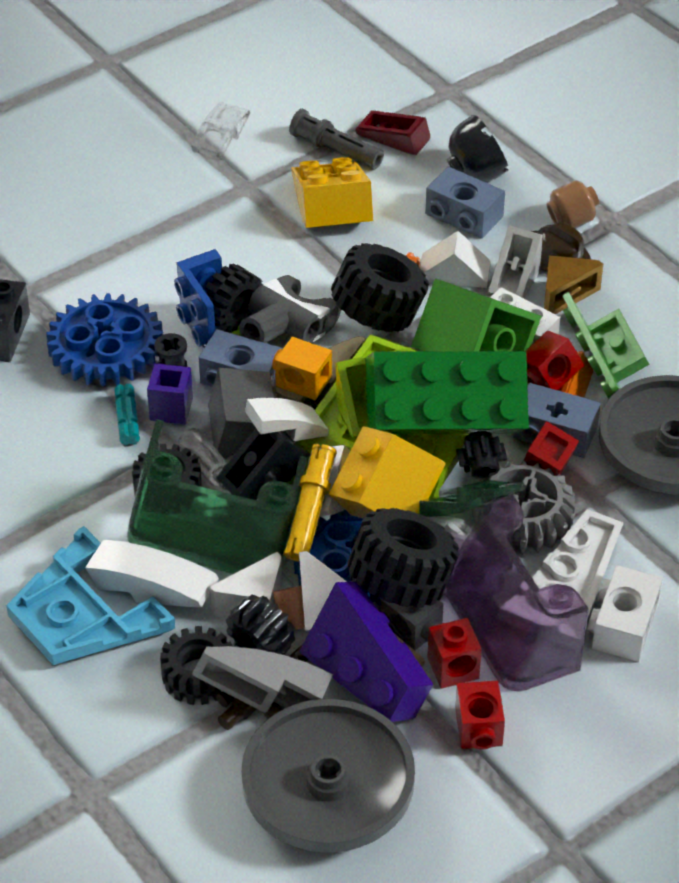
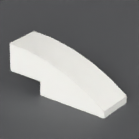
[85,540,219,607]

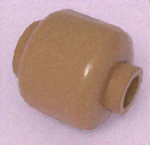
[546,180,599,228]

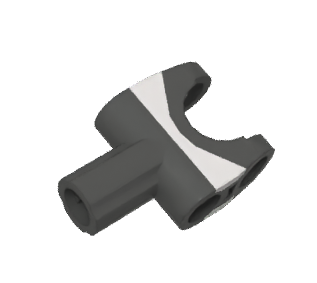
[239,275,341,343]

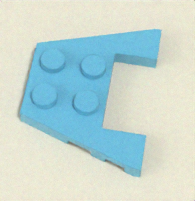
[6,526,175,665]

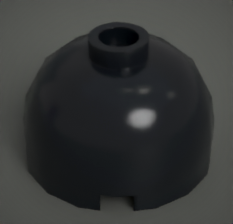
[447,115,509,182]

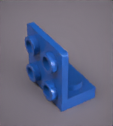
[174,249,222,348]

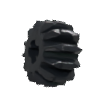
[225,594,296,655]

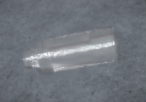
[178,428,228,490]

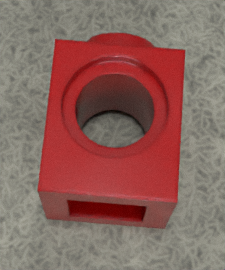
[526,330,584,390]
[524,421,579,476]
[427,617,482,689]
[455,681,505,750]

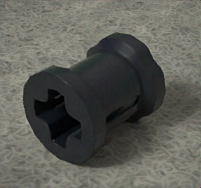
[154,333,188,367]

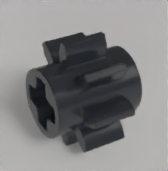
[456,431,507,479]

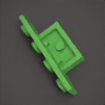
[562,292,650,399]

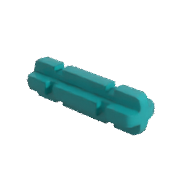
[114,383,140,445]

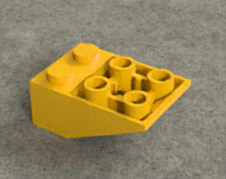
[291,157,373,228]

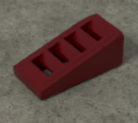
[355,110,430,155]

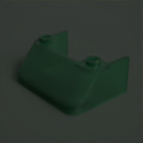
[127,419,308,574]

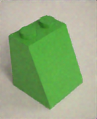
[411,278,542,351]

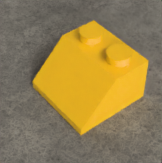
[329,426,446,518]

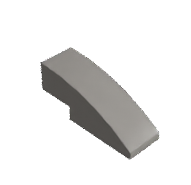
[192,647,333,713]

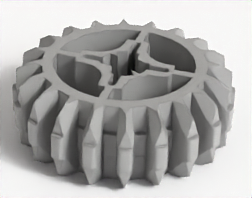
[471,459,576,554]

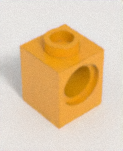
[272,337,332,400]

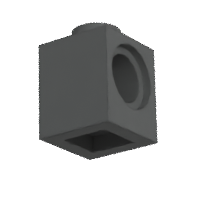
[380,599,444,651]

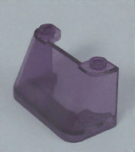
[444,494,589,692]

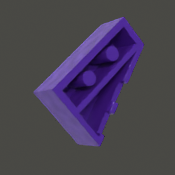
[299,582,434,722]

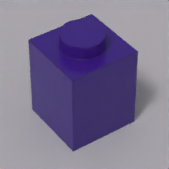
[147,363,193,425]

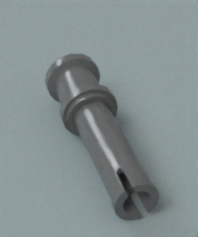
[289,108,384,170]

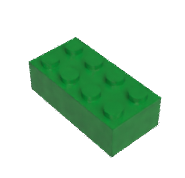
[365,351,529,434]

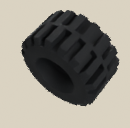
[331,243,429,332]
[348,508,459,608]

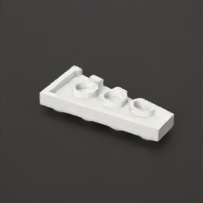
[501,509,623,647]

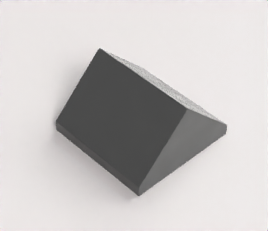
[208,368,277,462]

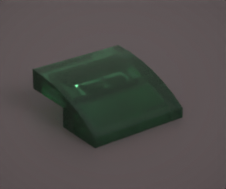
[419,480,524,517]

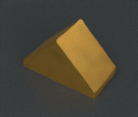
[544,255,603,314]

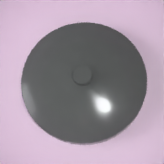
[599,375,679,495]
[241,699,415,852]

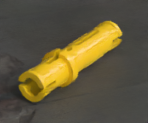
[283,444,337,562]

